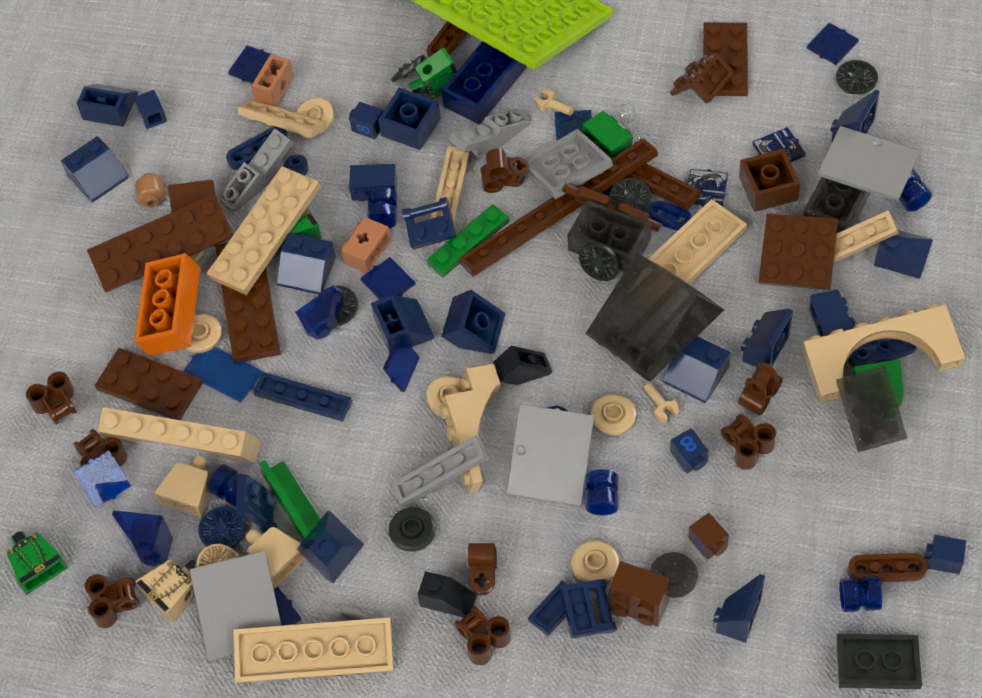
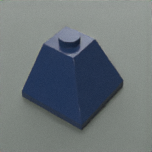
[830,90,880,142]
[874,230,933,279]
[297,511,364,583]
[713,574,765,643]

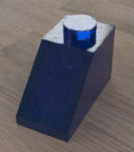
[295,285,345,340]

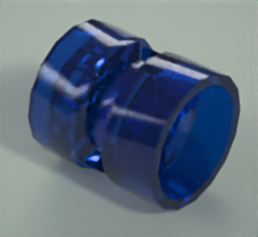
[899,169,932,212]
[367,187,398,229]
[208,464,244,507]
[585,469,619,516]
[839,576,882,612]

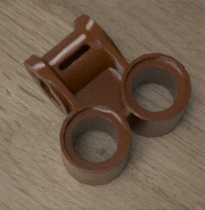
[480,149,529,193]
[738,362,783,415]
[26,371,77,425]
[721,414,776,470]
[73,429,127,483]
[468,543,497,595]
[85,574,140,628]
[454,606,511,666]

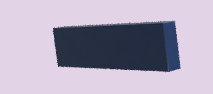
[253,372,352,422]

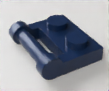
[402,197,456,250]
[236,474,277,533]
[560,579,617,639]

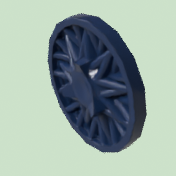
[198,507,245,548]

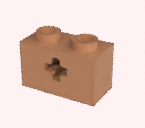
[251,54,294,107]
[341,217,391,274]

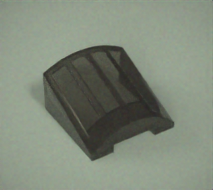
[585,253,725,382]

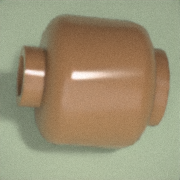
[135,173,166,208]

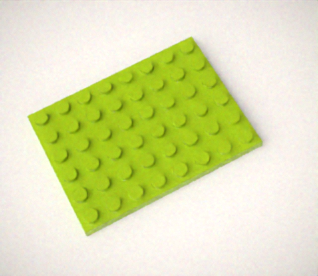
[411,0,614,70]

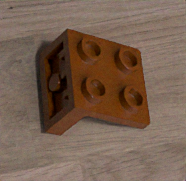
[670,53,734,104]
[168,180,216,213]

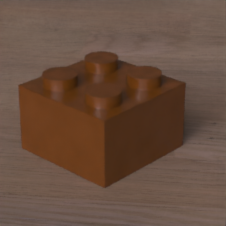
[739,149,800,212]
[609,561,670,627]

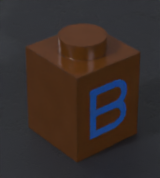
[688,513,729,559]

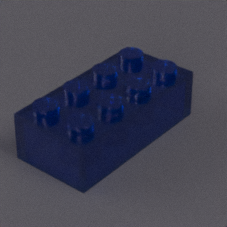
[441,41,527,125]

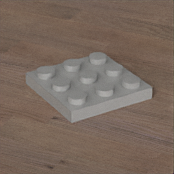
[525,129,613,199]

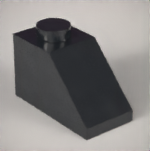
[493,345,553,385]
[418,571,477,618]

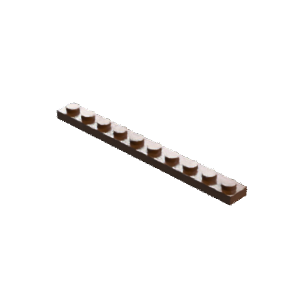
[458,138,658,277]

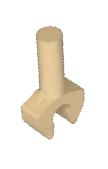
[534,90,574,116]
[644,382,679,424]

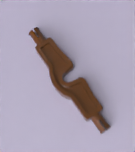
[562,183,661,232]

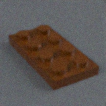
[703,22,748,96]
[95,348,203,420]

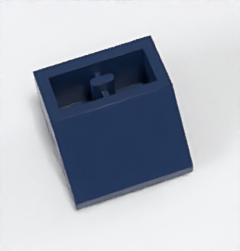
[76,84,138,127]
[371,295,435,355]

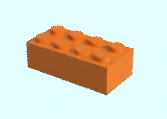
[134,253,200,356]

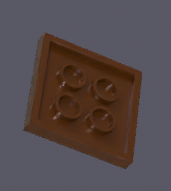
[759,213,838,290]

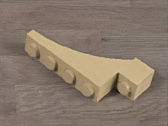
[439,364,501,494]

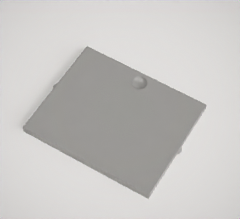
[817,126,920,201]
[507,404,595,505]
[190,551,282,661]

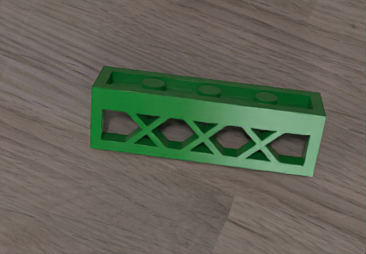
[259,460,320,541]

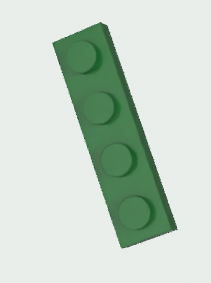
[427,204,509,278]

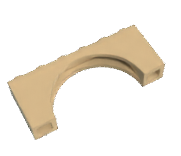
[802,304,965,403]
[97,407,261,464]

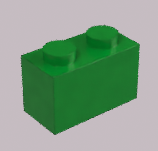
[583,110,633,159]

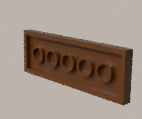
[87,194,233,293]
[215,242,281,364]

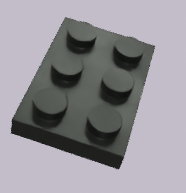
[836,634,922,689]

